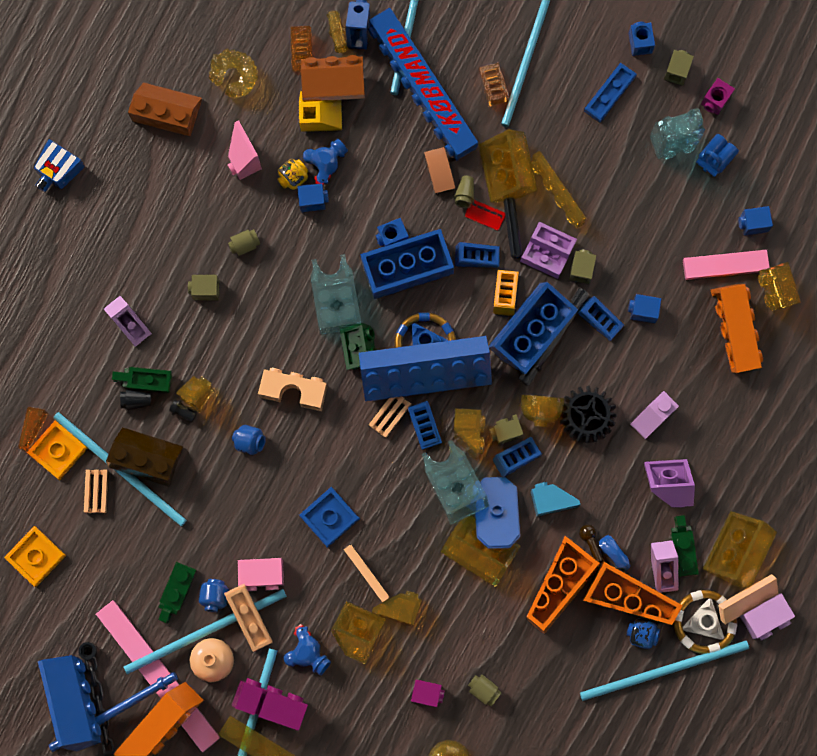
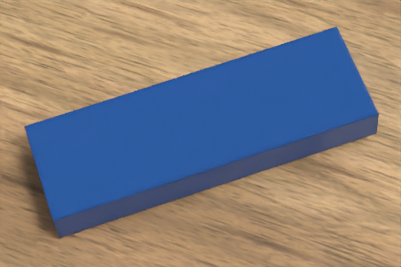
[584,63,637,123]

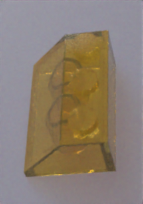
[479,129,537,203]
[703,511,777,589]
[441,512,521,587]

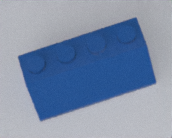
[488,282,578,374]
[38,655,101,751]

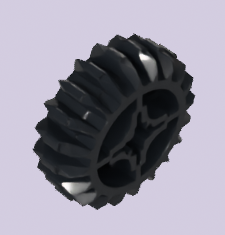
[558,386,617,444]

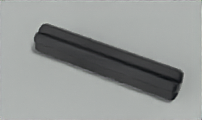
[504,197,522,258]

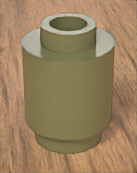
[228,229,260,256]
[468,674,502,706]

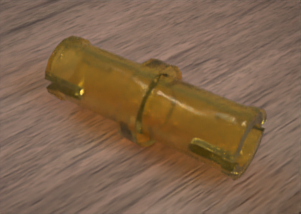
[327,10,348,53]

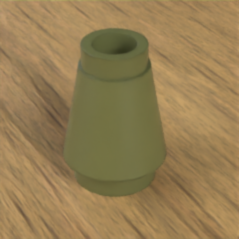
[454,176,474,208]

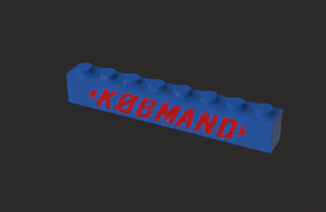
[368,8,478,161]

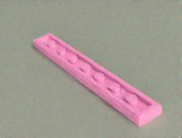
[96,600,220,752]

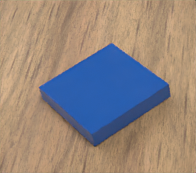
[299,487,360,548]

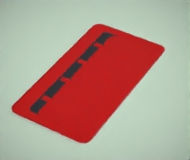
[465,200,505,230]

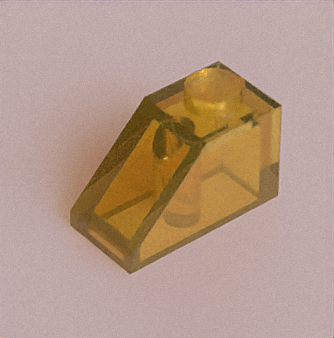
[176,376,214,412]
[372,591,422,626]

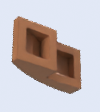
[424,147,455,193]

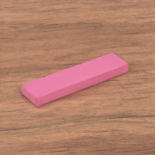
[683,250,770,280]

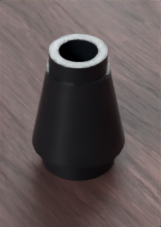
[120,390,151,411]

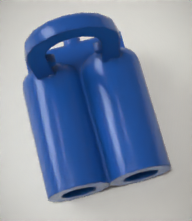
[696,134,739,177]

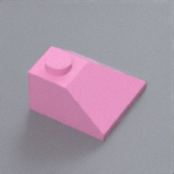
[228,120,262,180]

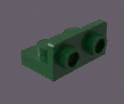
[340,323,377,371]

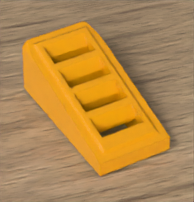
[493,270,519,316]

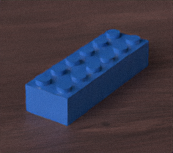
[359,336,492,401]

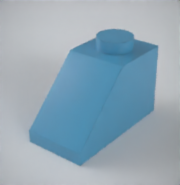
[531,482,580,516]

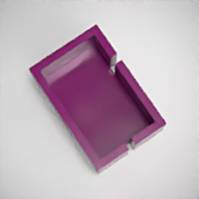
[231,678,308,731]

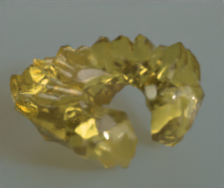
[209,49,258,98]

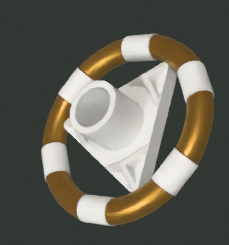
[674,590,737,654]

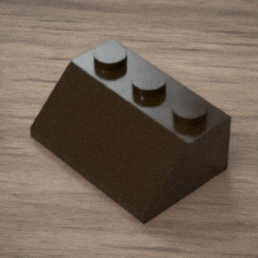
[106,427,183,487]

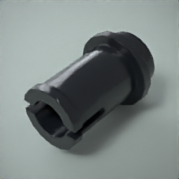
[169,400,198,423]

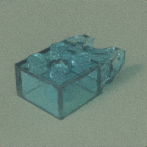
[650,108,705,159]
[311,254,361,335]
[421,440,489,525]

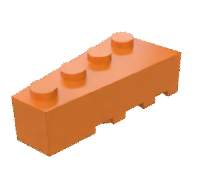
[710,284,763,373]
[527,536,599,634]
[583,561,683,625]
[114,682,204,756]

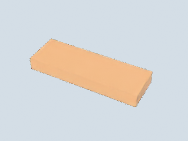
[344,545,389,603]
[718,574,779,625]
[224,584,273,652]

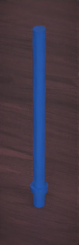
[49,672,178,752]

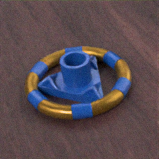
[395,313,456,348]

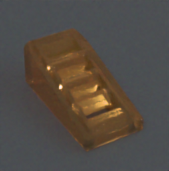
[291,26,312,71]
[479,63,509,106]
[18,407,48,452]

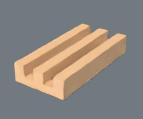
[369,397,411,438]
[84,470,109,513]

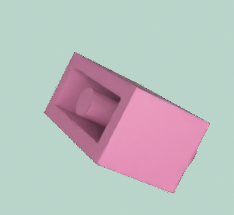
[238,558,284,592]

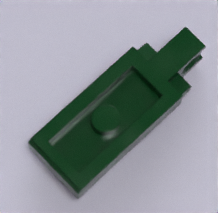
[112,367,173,393]
[670,515,699,577]
[158,562,197,624]

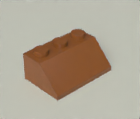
[301,55,365,102]
[128,82,202,137]

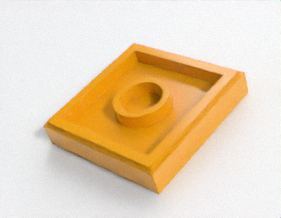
[27,420,88,480]
[4,526,66,587]

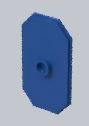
[474,477,520,549]

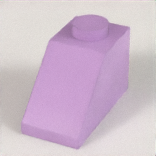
[104,296,152,347]
[630,391,679,439]
[651,541,678,593]

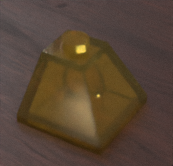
[331,601,386,664]

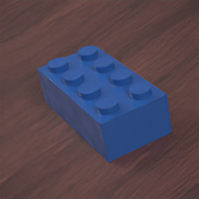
[360,229,454,299]

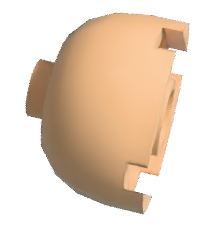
[190,638,234,682]

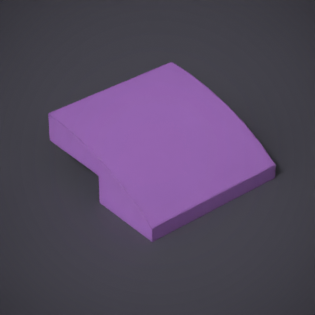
[520,222,577,279]

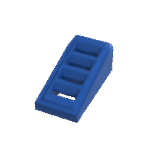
[455,242,500,268]
[578,296,624,341]
[408,401,442,450]
[493,437,542,477]

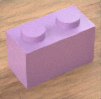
[740,593,795,640]

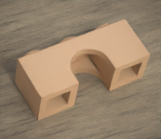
[258,368,327,411]

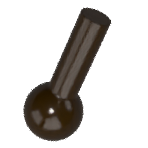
[579,524,604,563]

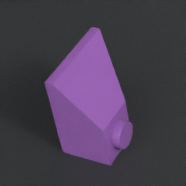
[644,459,695,507]

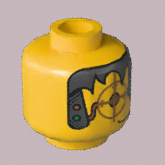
[277,159,309,190]

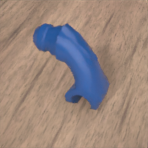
[599,535,630,571]

